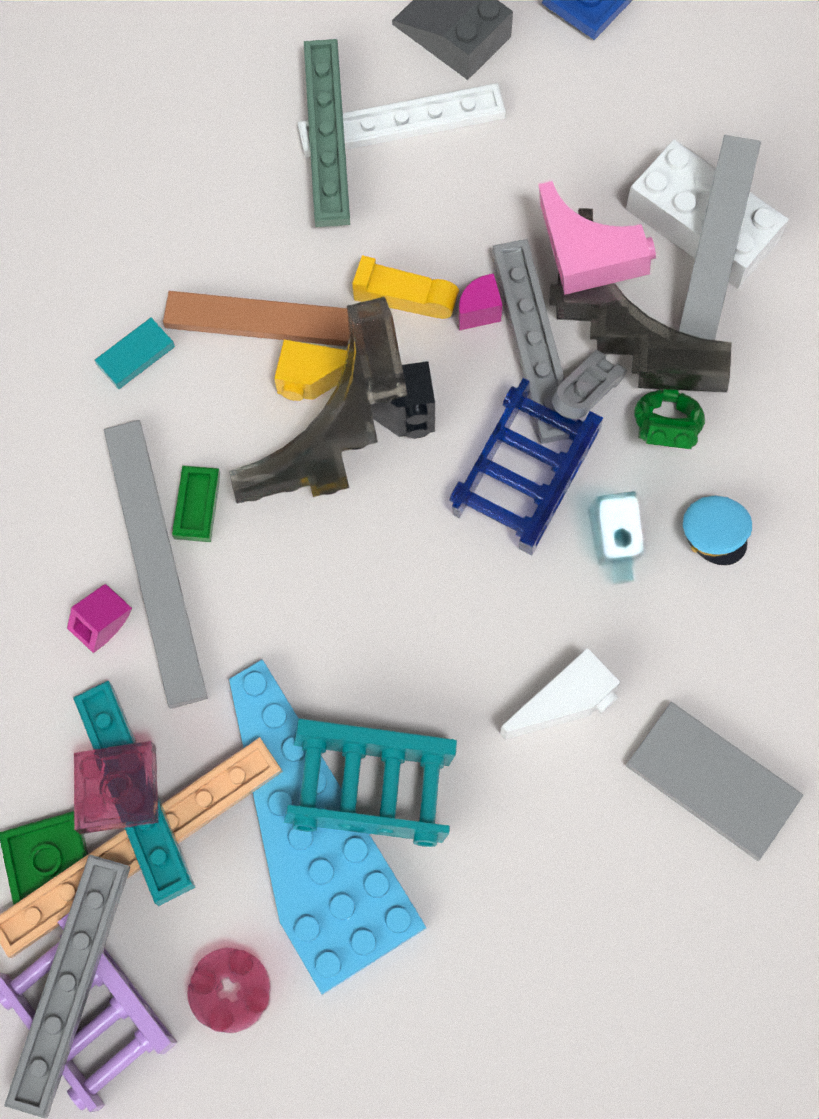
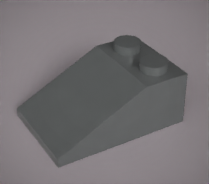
[392,0,513,80]

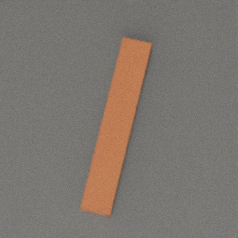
[163,291,381,350]

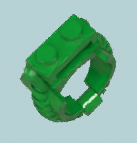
[634,387,705,449]

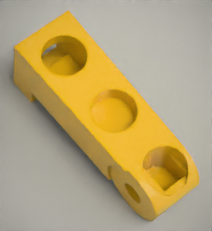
[352,255,459,319]

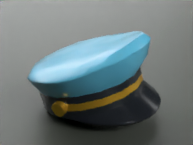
[683,495,752,565]

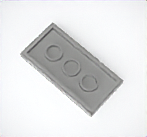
[626,702,804,861]

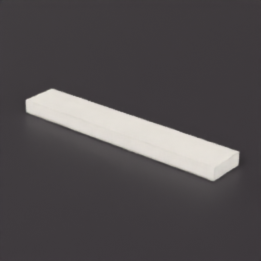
[298,83,506,158]

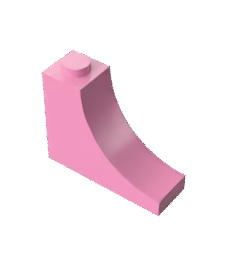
[538,181,656,295]

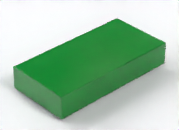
[172,465,221,542]

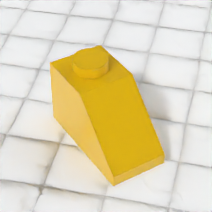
[274,339,357,401]

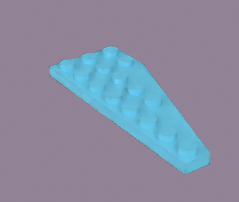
[229,659,427,995]

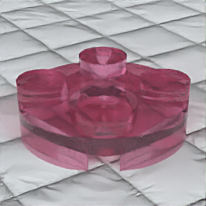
[187,948,272,1033]

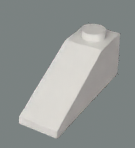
[500,648,620,740]

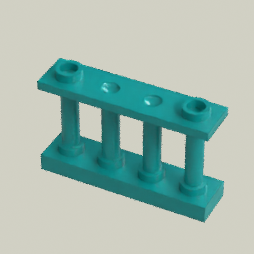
[284,719,457,847]

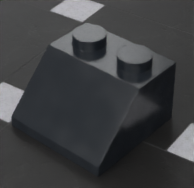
[354,361,435,439]

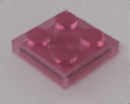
[74,741,159,834]

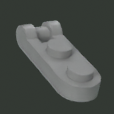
[552,349,627,419]

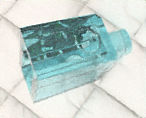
[588,491,644,584]

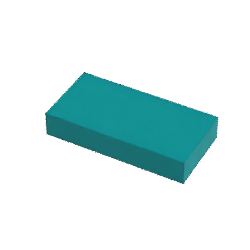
[95,317,175,390]

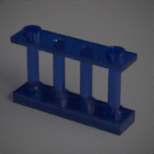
[449,378,603,556]

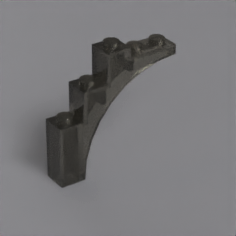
[549,208,732,393]
[229,297,407,504]

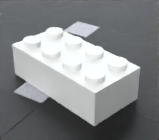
[626,139,789,289]

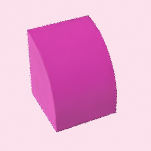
[459,273,503,331]
[67,584,132,653]

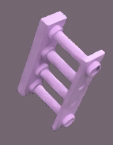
[0,913,177,1112]

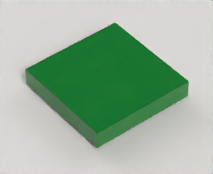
[0,811,88,905]

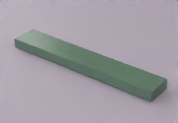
[304,39,351,227]

